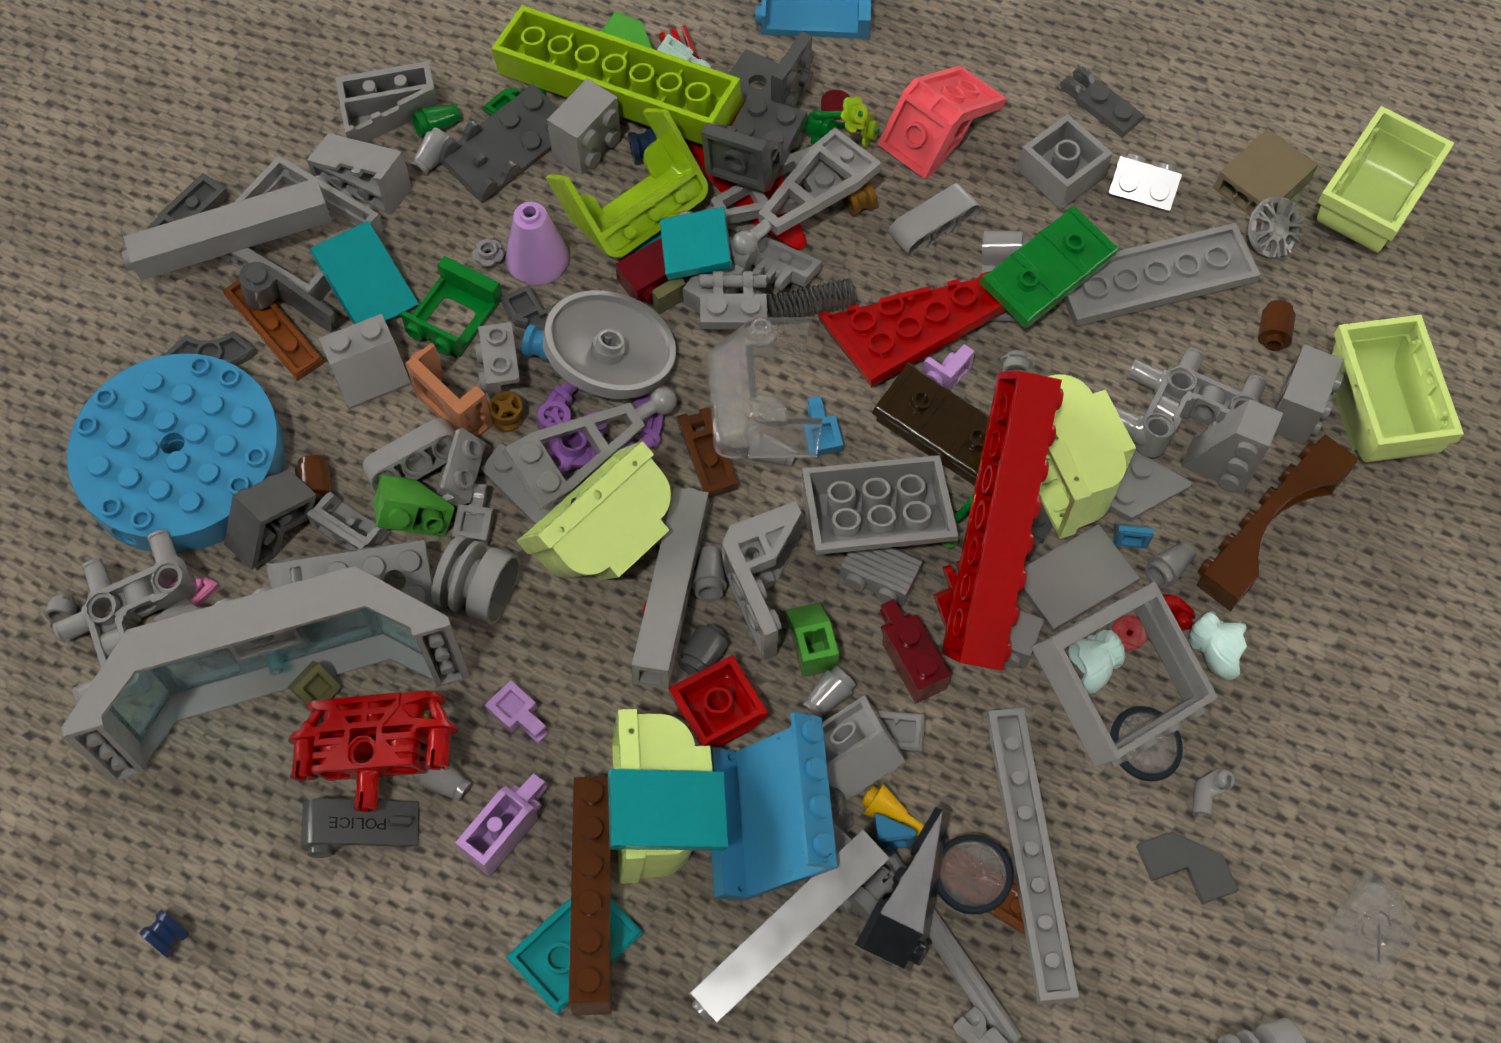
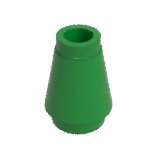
[411,104,461,137]

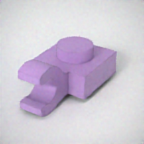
[485,680,548,744]

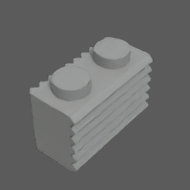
[840,547,923,606]

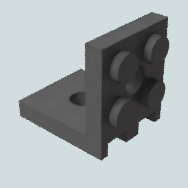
[729,31,814,108]

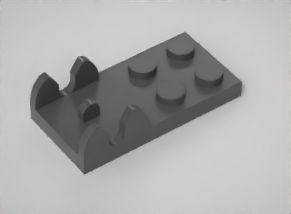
[440,84,558,203]

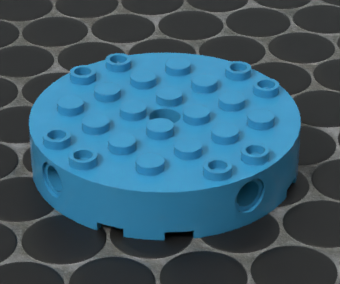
[67,354,285,552]

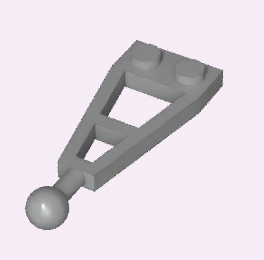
[732,127,881,256]
[676,146,842,225]
[502,387,677,510]

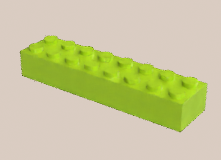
[491,5,743,144]

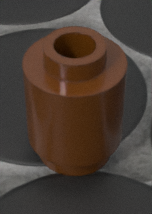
[1258,300,1296,351]
[295,455,332,508]

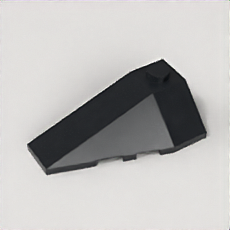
[855,807,950,969]

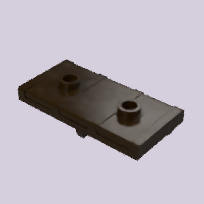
[872,362,989,486]

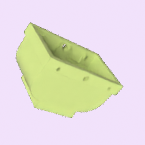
[1317,106,1454,253]
[1332,315,1464,462]
[1038,374,1136,539]
[517,441,671,580]
[612,709,712,884]

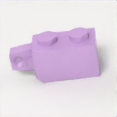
[455,773,547,877]

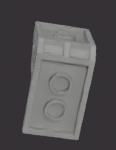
[722,501,801,661]

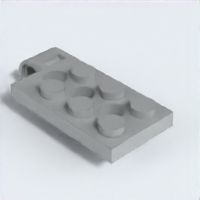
[266,539,437,629]

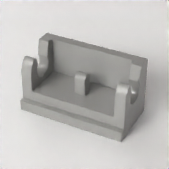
[306,492,391,550]

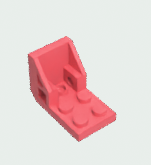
[877,65,1008,179]

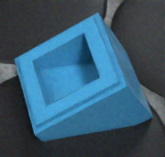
[1113,522,1154,549]
[872,814,916,849]

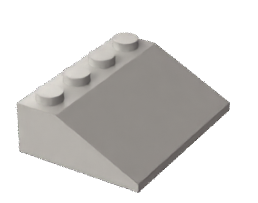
[802,455,959,555]

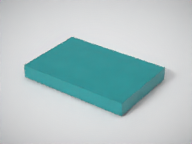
[309,221,419,325]
[607,769,728,851]
[506,897,643,1015]

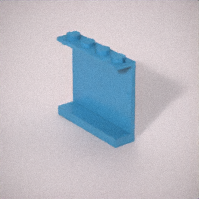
[710,711,837,901]

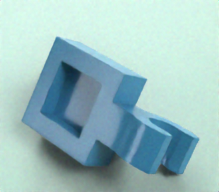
[802,396,843,457]

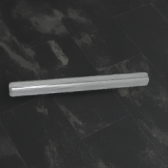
[882,846,1021,1043]

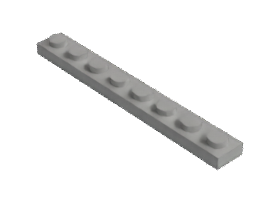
[986,708,1079,1005]

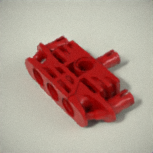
[288,691,458,812]

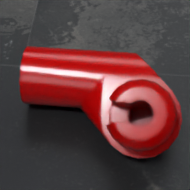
[1162,594,1195,631]

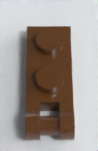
[676,407,738,498]

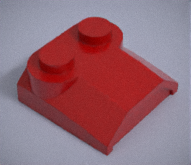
[669,655,768,748]

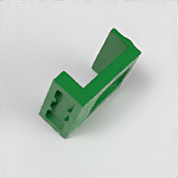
[401,256,502,357]

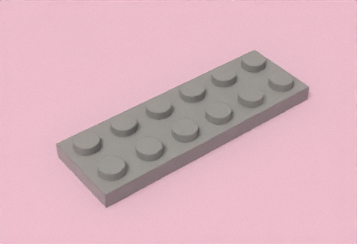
[1064,223,1261,326]

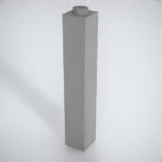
[122,178,332,281]
[632,487,709,689]
[690,830,890,1023]

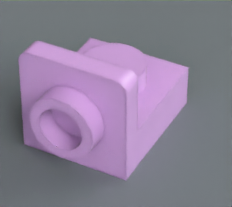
[922,344,975,391]

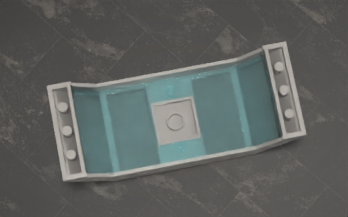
[61,566,470,783]

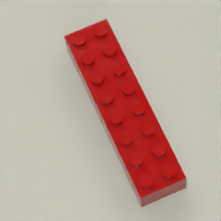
[941,371,1064,671]

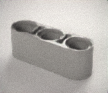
[888,183,981,257]
[363,418,456,492]

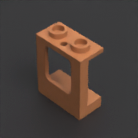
[405,343,493,438]

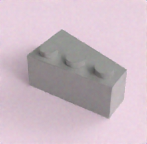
[335,61,438,142]
[307,133,412,215]
[1180,399,1283,493]

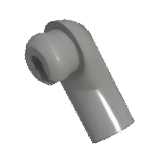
[1192,769,1235,817]

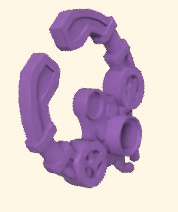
[537,381,663,474]

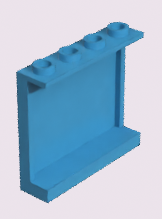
[755,0,871,39]

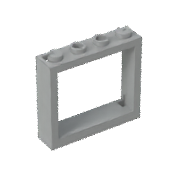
[220,155,384,300]
[1031,581,1218,767]

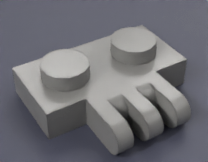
[753,237,822,291]

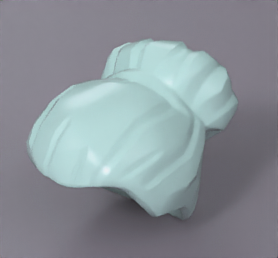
[1189,611,1247,680]
[1068,630,1126,694]

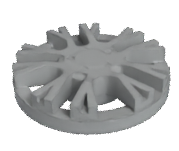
[1248,197,1304,258]

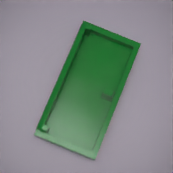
[979,206,1119,328]

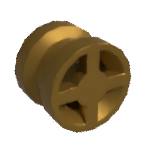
[842,181,877,216]
[489,391,525,432]

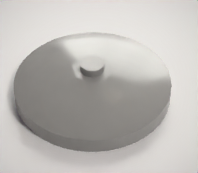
[542,290,676,399]

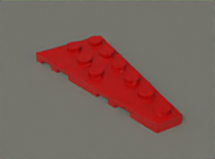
[818,271,1007,388]

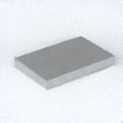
[1021,524,1140,633]

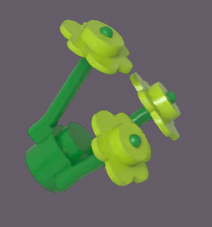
[804,96,879,148]

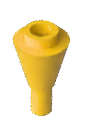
[860,783,924,838]

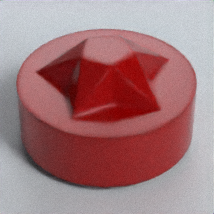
[1111,615,1148,651]

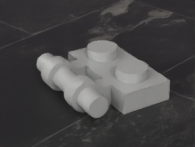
[700,271,767,329]

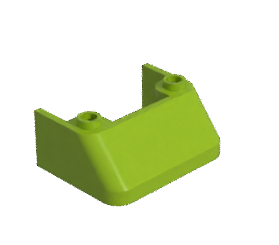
[545,108,708,258]

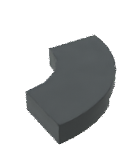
[162,331,258,366]

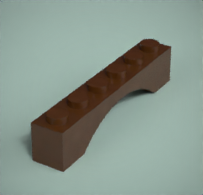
[1197,434,1359,612]
[569,776,612,1015]

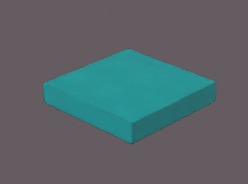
[660,207,732,280]

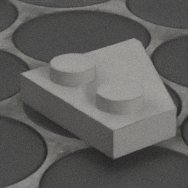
[1109,450,1192,522]

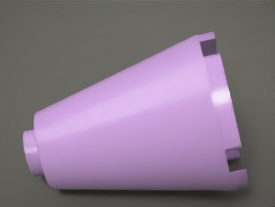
[505,202,570,286]

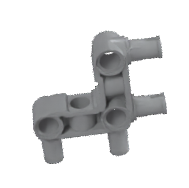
[1114,348,1266,458]
[53,529,197,703]

